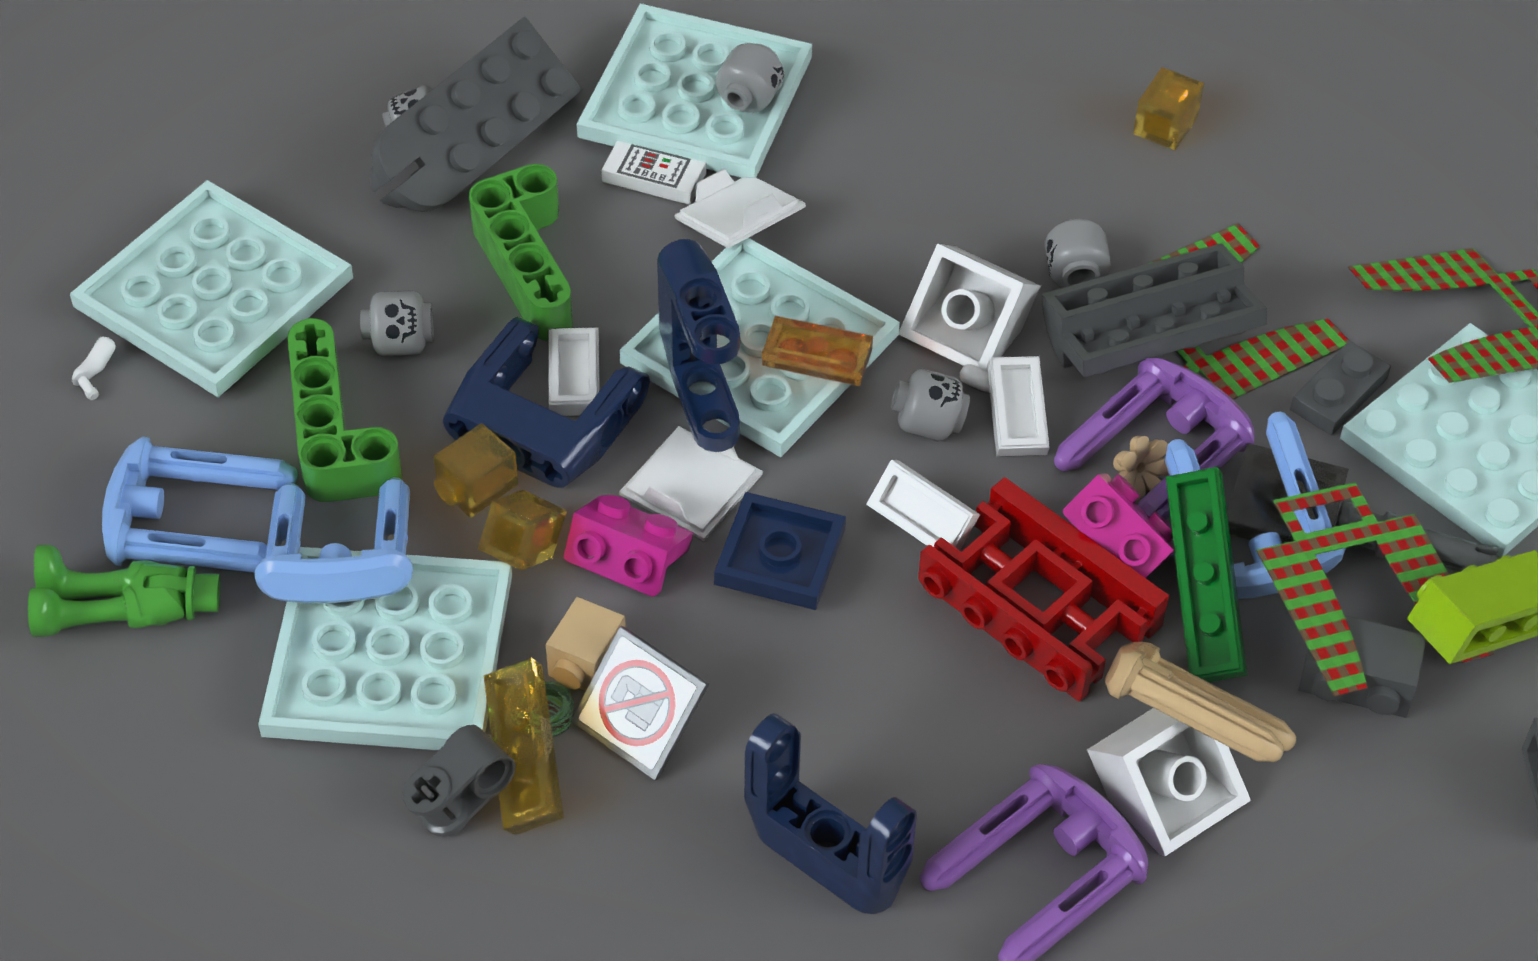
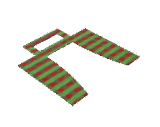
[1140,223,1349,399]
[1348,248,1538,383]
[1256,482,1494,697]

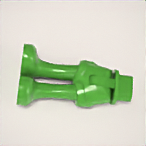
[28,545,221,637]

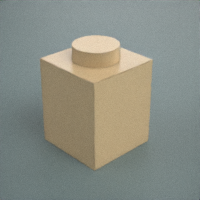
[546,597,626,691]

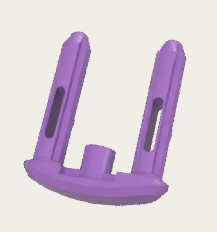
[1054,358,1255,519]
[919,764,1149,961]

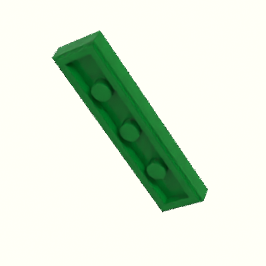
[1166,467,1248,682]

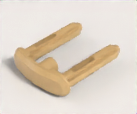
[1105,642,1296,762]

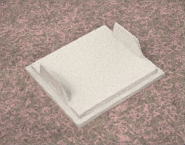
[675,169,806,248]
[619,426,763,541]

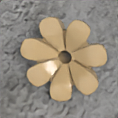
[1113,436,1169,503]

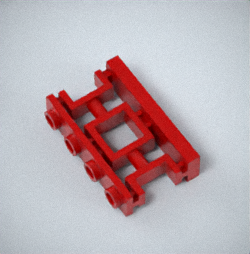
[918,477,1169,701]

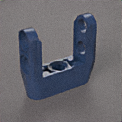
[657,239,740,452]
[443,317,650,488]
[744,713,917,914]

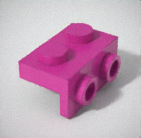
[1063,473,1175,578]
[564,495,694,597]

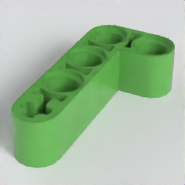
[469,164,573,341]
[288,318,403,502]

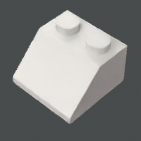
[899,244,1041,372]
[1087,708,1251,856]

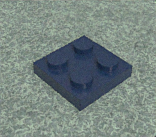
[714,492,846,610]

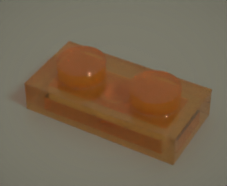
[762,316,873,386]

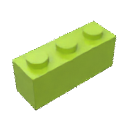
[1406,550,1538,664]

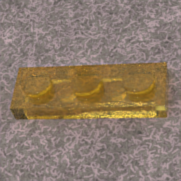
[483,658,564,835]

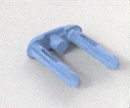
[1165,411,1346,599]
[102,437,298,573]
[255,477,413,603]

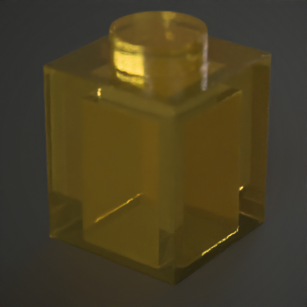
[1133,67,1204,150]
[433,423,518,518]
[478,489,567,571]

